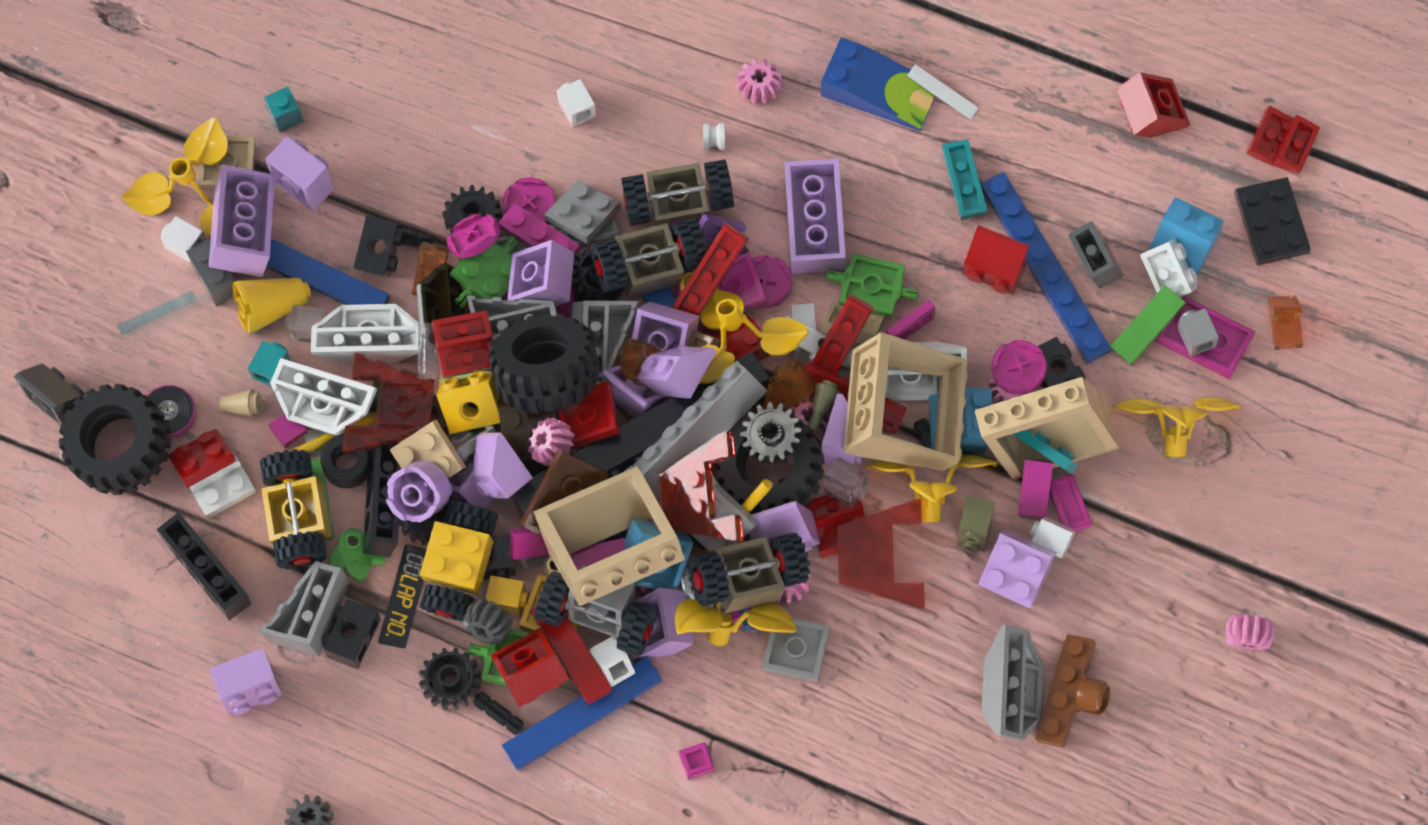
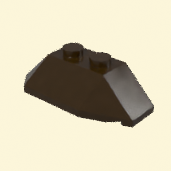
[416,263,465,357]
[498,397,560,477]

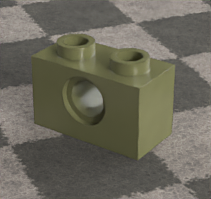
[958,496,995,553]

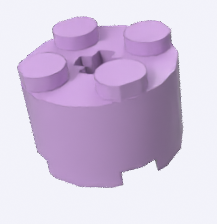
[386,460,452,522]

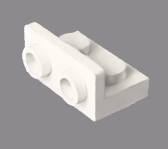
[1140,238,1198,297]
[190,457,256,519]

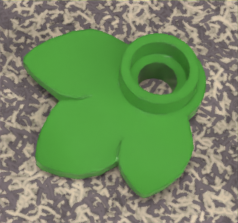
[329,528,386,583]

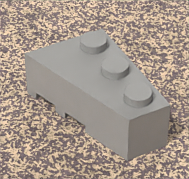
[467,296,557,343]
[582,301,639,382]
[259,561,350,656]

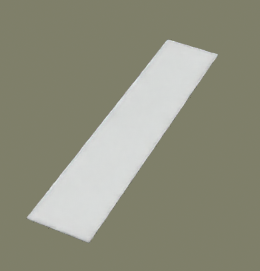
[907,64,979,120]

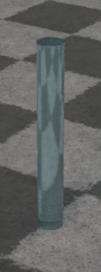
[117,291,196,335]

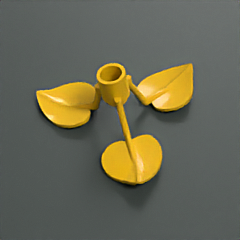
[122,117,228,237]
[699,289,808,384]
[1112,396,1241,457]
[865,454,997,522]
[675,550,796,646]

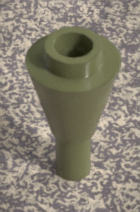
[808,380,842,432]

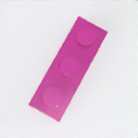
[498,203,580,257]

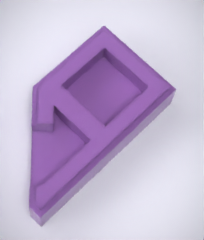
[699,213,747,244]

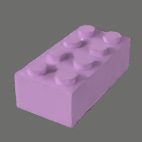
[785,159,846,274]
[209,164,275,277]

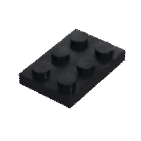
[1234,177,1311,265]

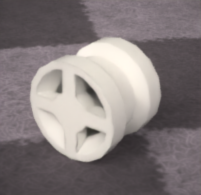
[703,123,725,150]

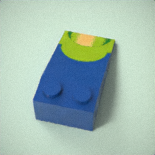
[821,37,936,131]

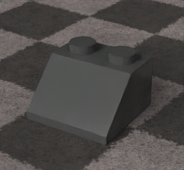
[14,363,85,425]

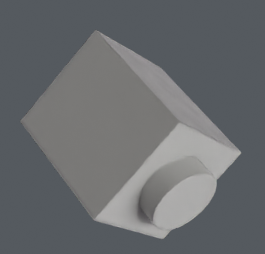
[1177,308,1219,357]

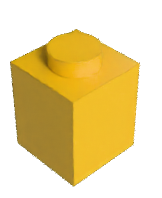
[485,576,529,616]

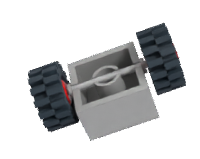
[535,565,657,657]

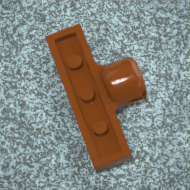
[1035,634,1110,748]

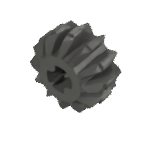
[462,598,513,645]
[284,794,334,825]

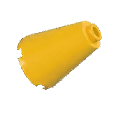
[232,278,311,334]

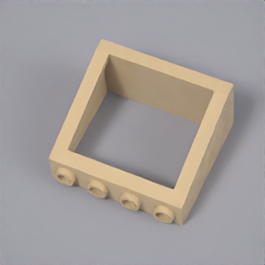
[843,332,968,471]
[975,377,1120,480]
[533,466,685,606]

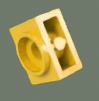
[436,371,500,434]

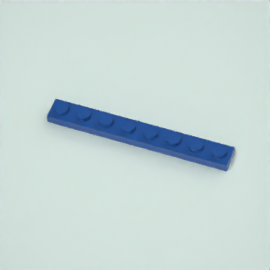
[980,172,1111,364]

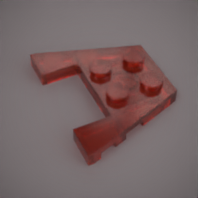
[342,353,436,453]
[659,431,743,542]
[837,498,925,609]

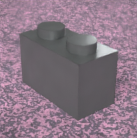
[1068,221,1124,289]
[186,238,235,307]

